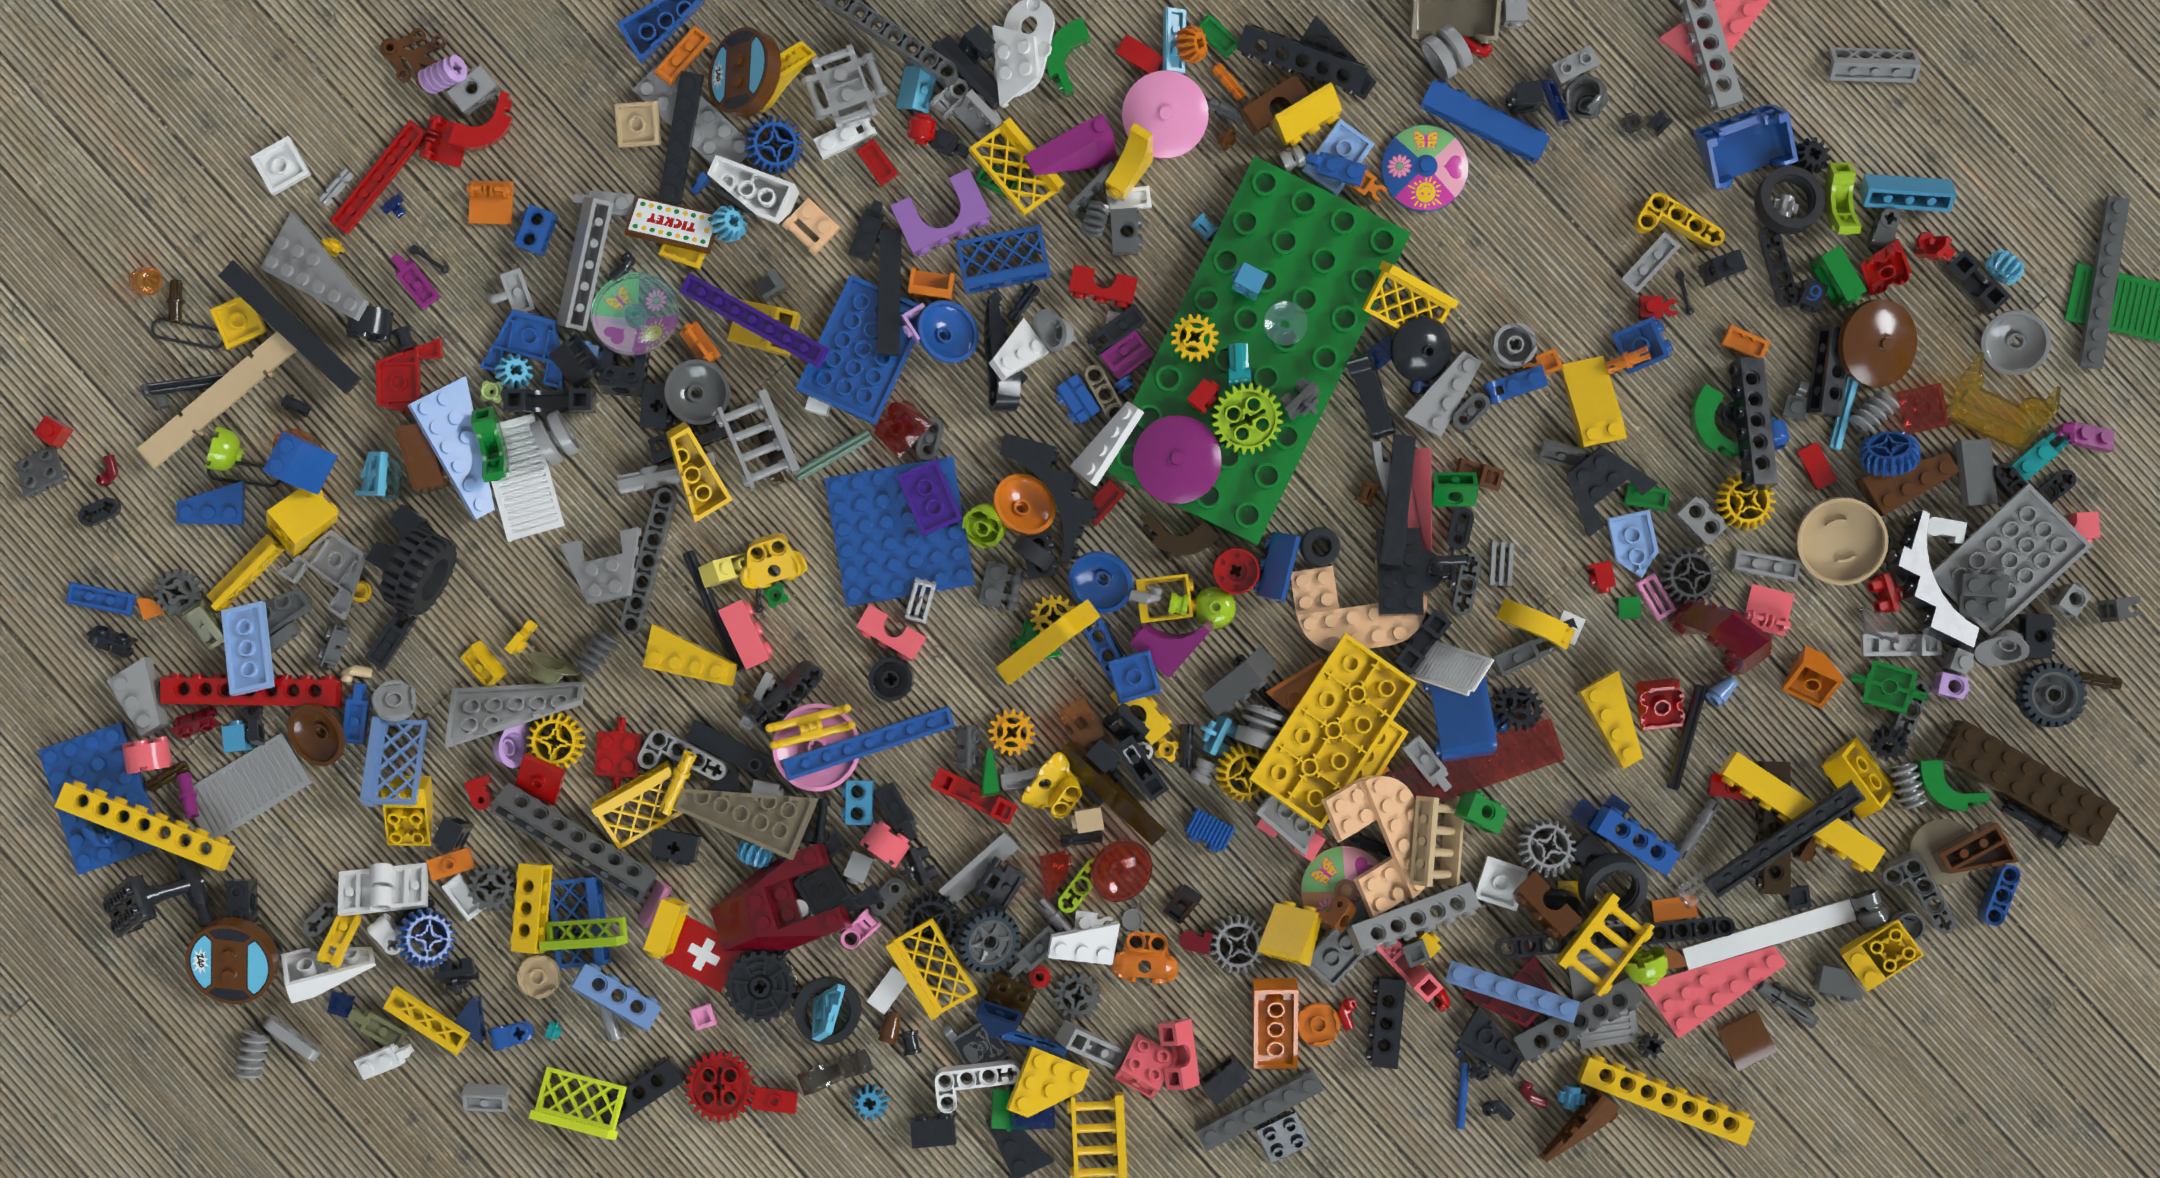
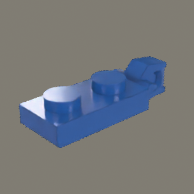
[1305,152,1367,188]
[343,683,370,745]

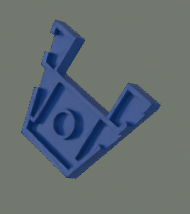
[480,309,564,389]

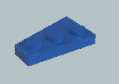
[176,481,245,525]

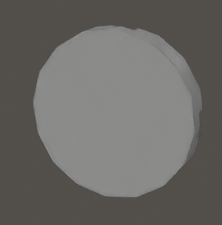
[372,680,417,722]

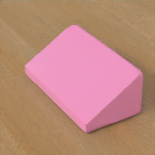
[638,881,672,928]

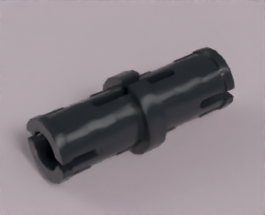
[1178,724,1195,768]

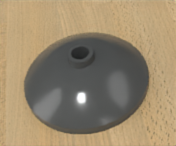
[664,359,730,425]

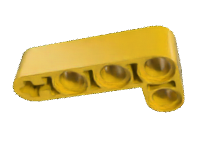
[1633,192,1725,250]

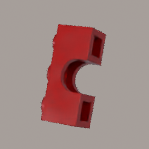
[1068,265,1138,309]

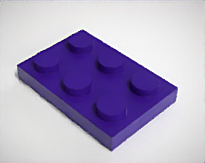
[897,459,963,537]

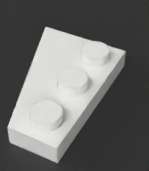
[989,318,1049,381]
[1047,921,1120,965]

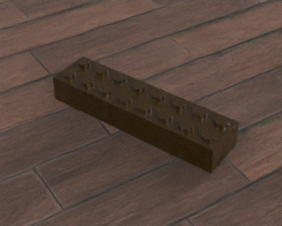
[1935,720,2120,846]

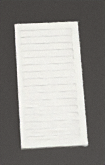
[491,413,565,542]

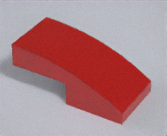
[1114,34,1163,74]

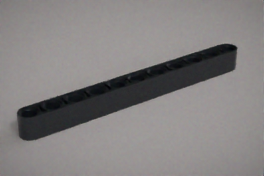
[1494,916,1735,958]

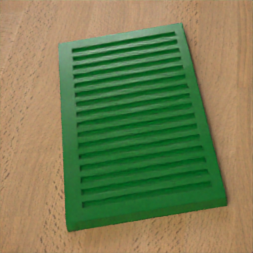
[2064,263,2160,343]

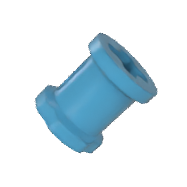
[1190,213,1219,242]

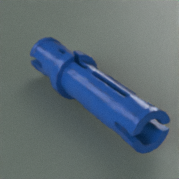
[1001,1030,1067,1059]

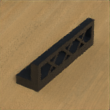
[932,34,999,110]
[647,409,738,465]

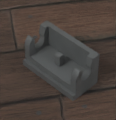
[2098,596,2141,622]

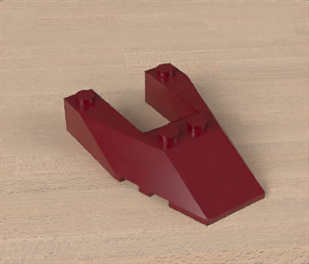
[1668,599,1772,675]
[710,844,852,951]

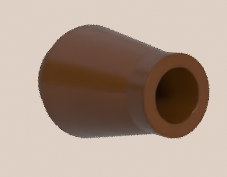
[878,1011,901,1045]

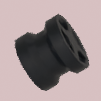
[1646,109,1673,137]

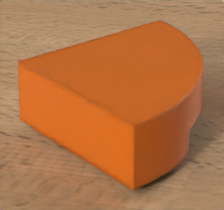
[137,598,166,620]

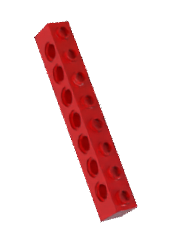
[160,673,342,706]

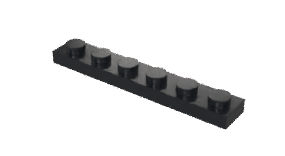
[658,71,704,205]

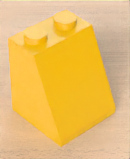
[266,488,339,558]
[1257,901,1321,967]

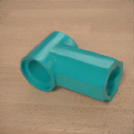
[1228,343,1251,388]

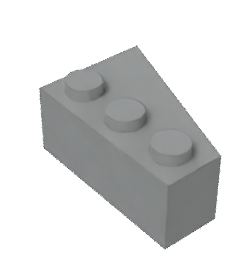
[107,657,169,736]

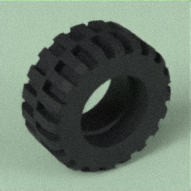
[380,528,457,615]

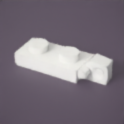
[353,1043,414,1080]

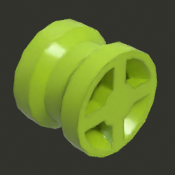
[1168,592,1189,617]

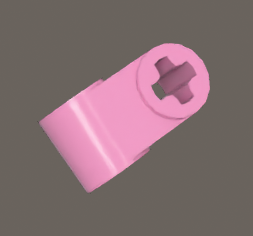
[841,909,882,949]

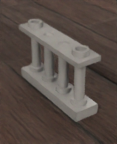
[715,389,800,492]

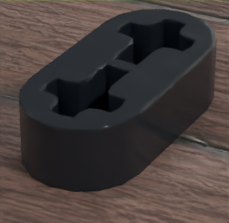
[78,497,121,527]

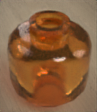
[129,267,163,295]

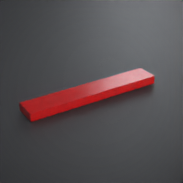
[329,120,428,235]

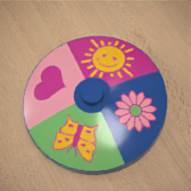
[1381,125,1468,212]

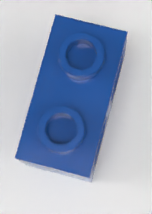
[514,204,558,257]

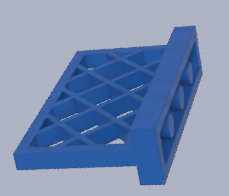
[956,225,1051,295]
[549,876,611,969]

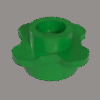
[763,583,789,608]

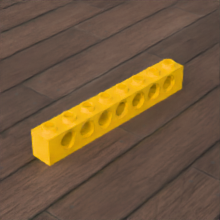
[54,780,235,871]
[1576,1053,1755,1147]

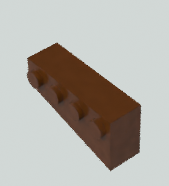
[1854,453,1960,517]

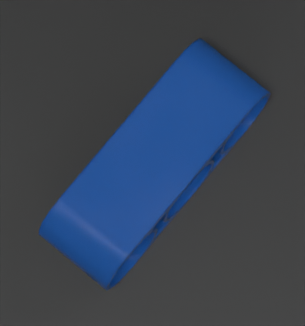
[1977,864,2021,926]

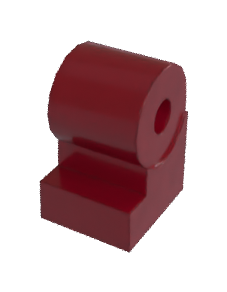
[1179,929,1213,955]

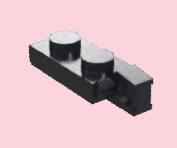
[848,200,884,262]
[874,782,918,841]

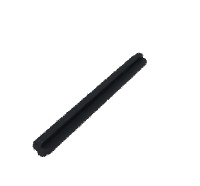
[683,550,744,671]

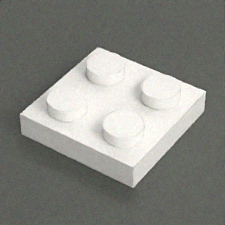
[251,136,312,196]
[1475,855,1529,911]

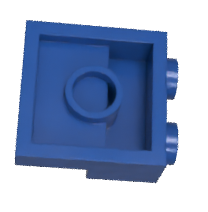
[1612,316,1674,374]

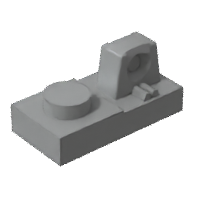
[1000,764,1046,791]

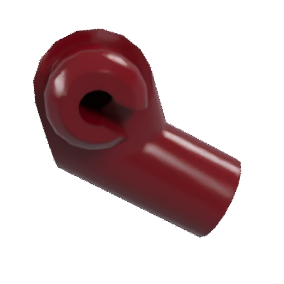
[96,455,118,486]
[1519,1080,1548,1109]

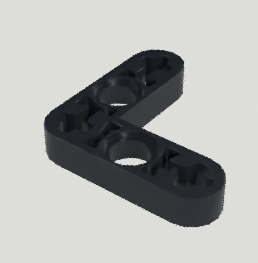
[1994,463,2077,504]

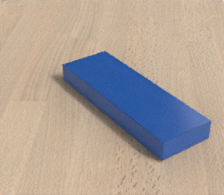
[66,582,137,616]

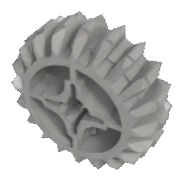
[1517,818,1577,878]
[1209,914,1265,974]

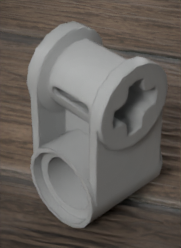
[930,79,970,120]

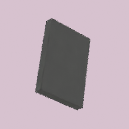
[1955,439,1998,506]

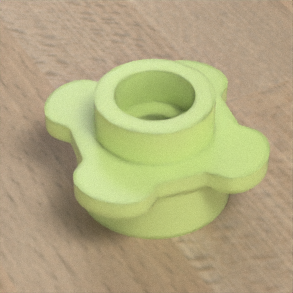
[480,380,503,403]

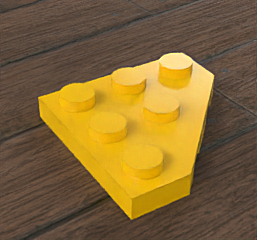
[1006,1046,1090,1118]

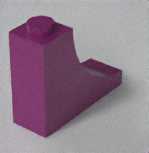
[1129,621,1214,678]

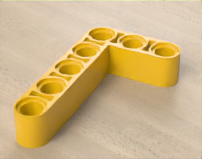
[995,599,1101,686]

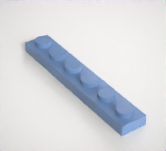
[1445,960,1580,1023]

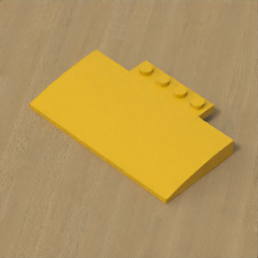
[1249,633,1417,829]

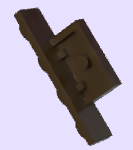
[737,405,795,484]

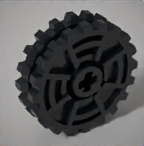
[724,950,798,1023]

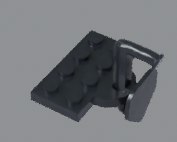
[1376,528,1470,616]

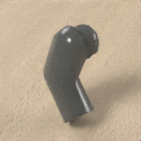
[139,383,169,409]

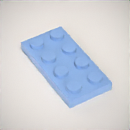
[221,601,275,696]

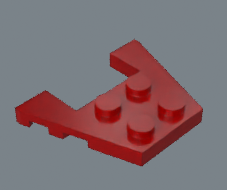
[376,338,443,415]

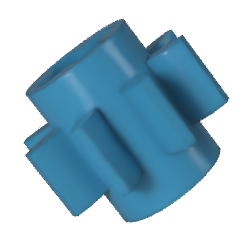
[1557,1085,1586,1110]

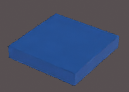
[1107,650,1162,704]

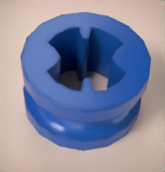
[1113,375,1135,395]

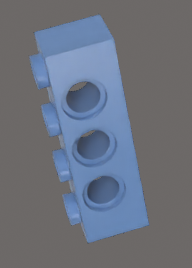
[569,963,662,1031]

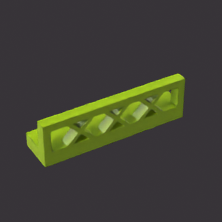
[539,917,628,951]

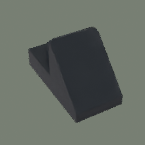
[1163,884,1203,924]

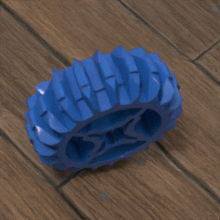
[745,115,804,175]
[1859,430,1921,478]
[395,908,456,969]

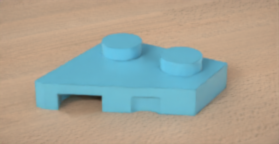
[354,451,389,496]
[812,984,845,1041]

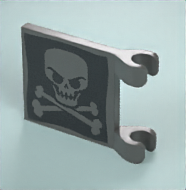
[942,1004,1010,1065]

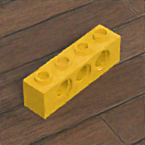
[510,862,553,954]

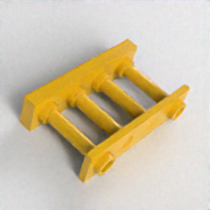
[1554,892,1655,997]
[1067,1092,1127,1178]

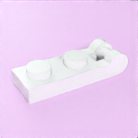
[813,116,877,160]

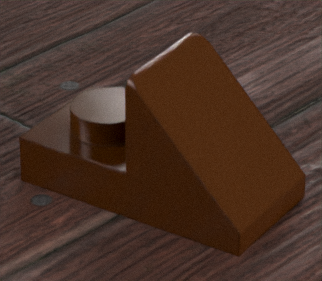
[1793,836,1833,863]

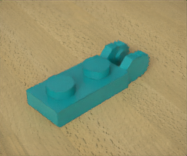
[2011,429,2070,482]

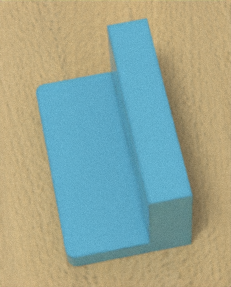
[896,66,936,114]

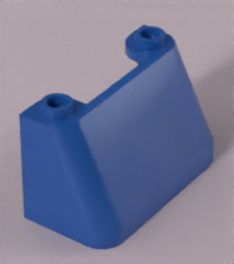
[1693,104,1798,190]
[1423,676,1497,762]

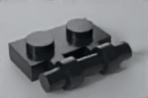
[972,856,1027,912]

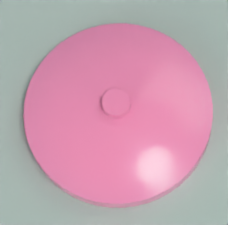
[1122,71,1209,159]
[772,703,859,791]

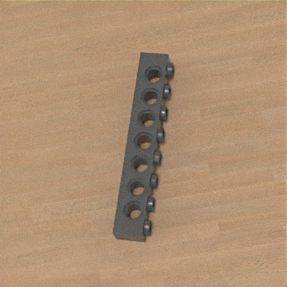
[490,783,657,903]

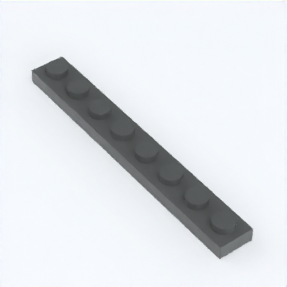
[2078,195,2130,370]

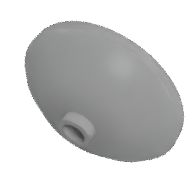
[1981,310,2051,375]

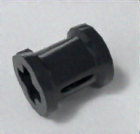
[392,326,417,352]
[899,1030,922,1056]

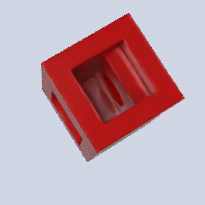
[1186,379,1220,415]
[1585,560,1616,594]

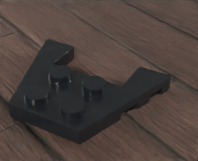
[1566,445,1658,536]
[794,830,885,916]

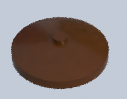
[1838,299,1917,387]

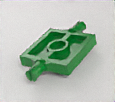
[1851,660,1929,715]

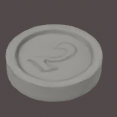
[1122,908,1144,931]

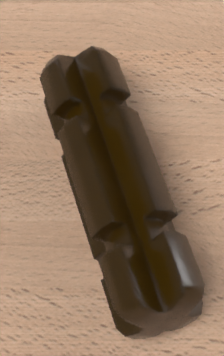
[2078,671,2123,689]
[147,761,190,791]

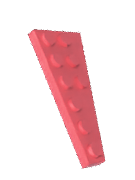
[1658,0,1770,72]
[1640,945,1786,1039]

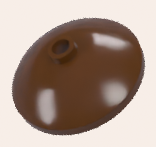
[287,703,345,766]

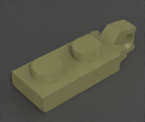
[348,1007,410,1048]

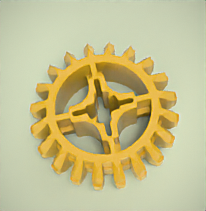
[1715,473,1776,531]
[526,712,586,769]
[1215,743,1266,802]

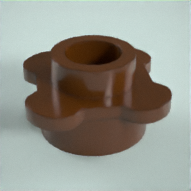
[1217,127,1236,151]

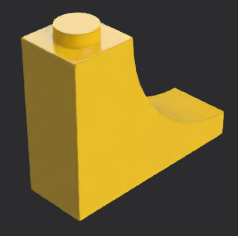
[759,41,817,114]
[1105,123,1153,201]

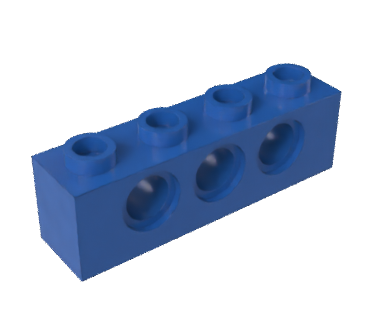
[1589,806,1680,876]

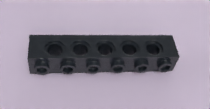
[1237,23,1370,95]
[1729,357,1778,490]

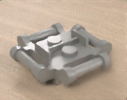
[801,43,889,130]

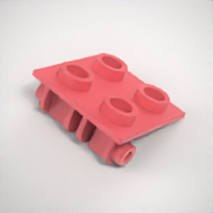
[1744,584,1795,637]

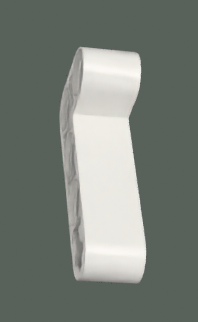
[935,1059,1020,1113]

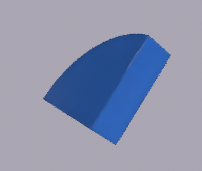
[690,172,711,195]

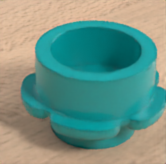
[544,1021,563,1042]

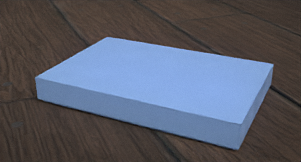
[1302,119,1375,196]

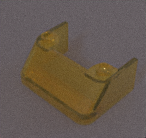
[1947,351,2061,450]

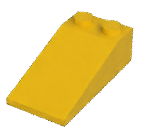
[1561,356,1627,448]

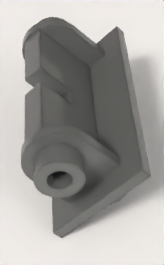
[316,622,350,669]
[957,725,980,769]

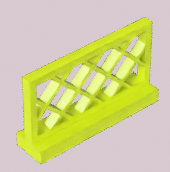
[529,1067,627,1140]

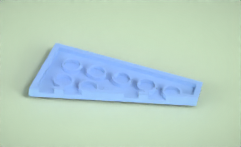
[408,376,495,520]

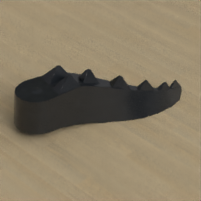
[984,292,1028,412]

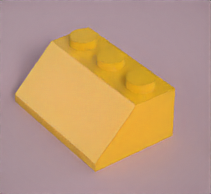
[1271,82,1342,147]
[1821,737,1896,819]

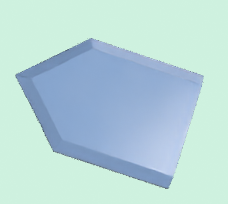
[1606,510,1659,578]

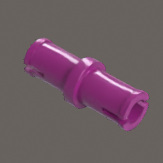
[176,773,200,819]

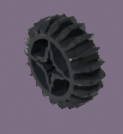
[903,891,963,950]

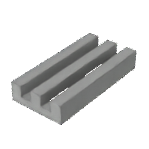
[1489,541,1514,587]
[904,577,936,624]

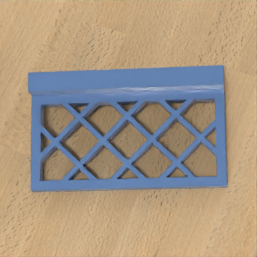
[360,716,428,807]

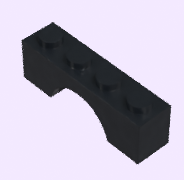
[503,389,596,413]

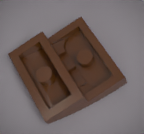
[1716,1010,1777,1072]

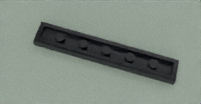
[877,229,902,356]
[1380,434,1416,567]

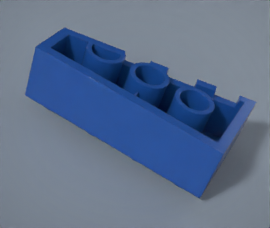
[617,0,706,65]

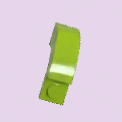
[1825,162,1862,235]

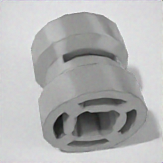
[1278,145,1306,172]
[1189,757,1218,785]

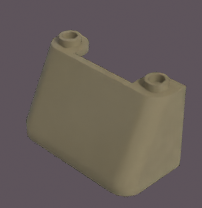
[1410,0,1501,44]

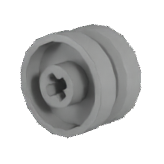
[1420,23,1473,81]
[530,410,581,466]

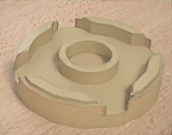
[517,954,561,999]

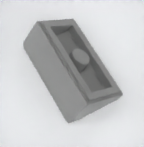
[462,1083,509,1113]

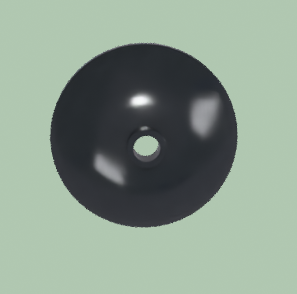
[1391,316,1452,382]

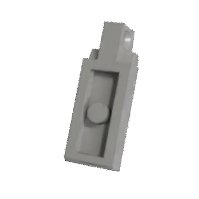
[573,190,636,217]
[739,671,776,730]
[1401,735,1452,792]

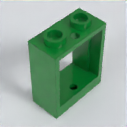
[1809,245,1867,308]

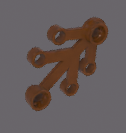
[380,28,446,90]

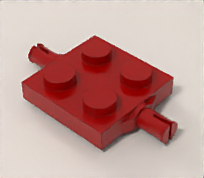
[594,717,643,791]

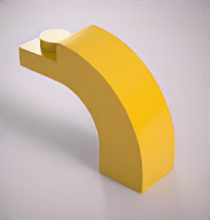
[1496,598,1575,650]

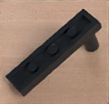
[685,720,774,779]

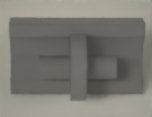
[1280,378,1321,421]

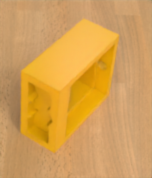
[1135,574,1196,624]
[643,896,690,959]

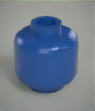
[1771,417,1790,451]

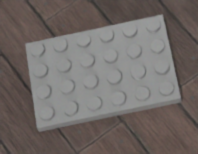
[1932,483,2092,637]

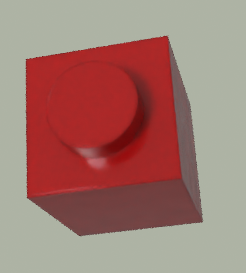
[33,415,73,448]

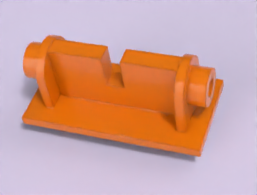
[679,321,722,363]

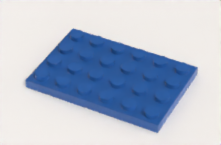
[796,274,926,426]
[38,722,158,875]

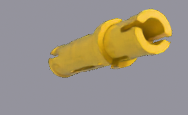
[658,750,697,815]

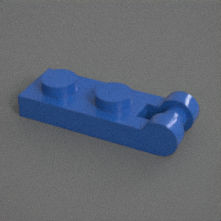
[1483,365,1549,405]

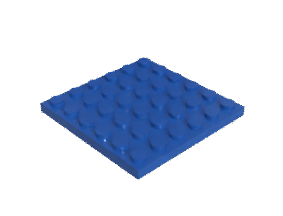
[824,456,975,607]

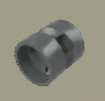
[1850,889,1889,928]
[1887,910,1925,941]

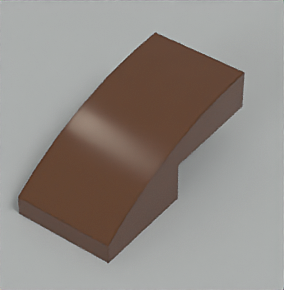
[1455,458,1505,491]

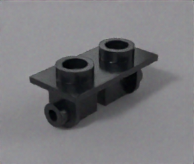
[86,625,138,657]

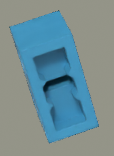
[1230,262,1268,301]
[841,780,874,825]

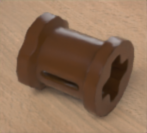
[1354,480,1380,507]

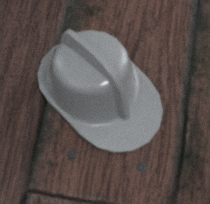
[1032,309,1077,352]
[1974,630,2030,667]

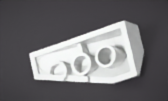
[707,155,799,224]
[281,947,376,1003]

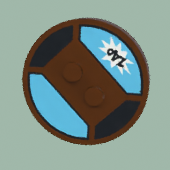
[708,27,781,117]
[185,917,279,1004]

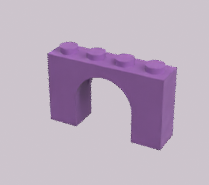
[890,169,992,257]

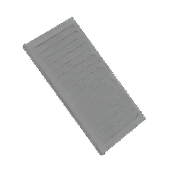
[193,733,312,838]
[1567,922,1639,1050]

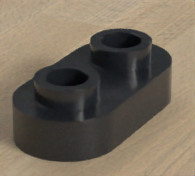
[1446,507,1474,550]

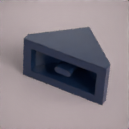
[454,995,487,1043]
[975,999,1023,1039]

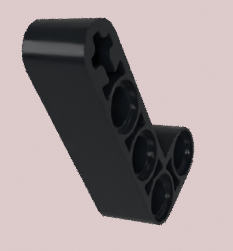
[1347,352,1396,440]
[737,660,823,733]

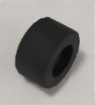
[1300,527,1341,567]

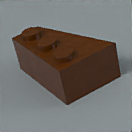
[1931,822,2019,874]

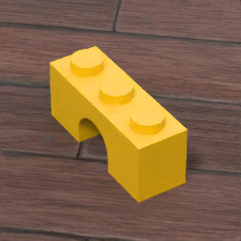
[1110,690,1172,745]

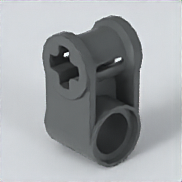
[1866,208,1900,250]

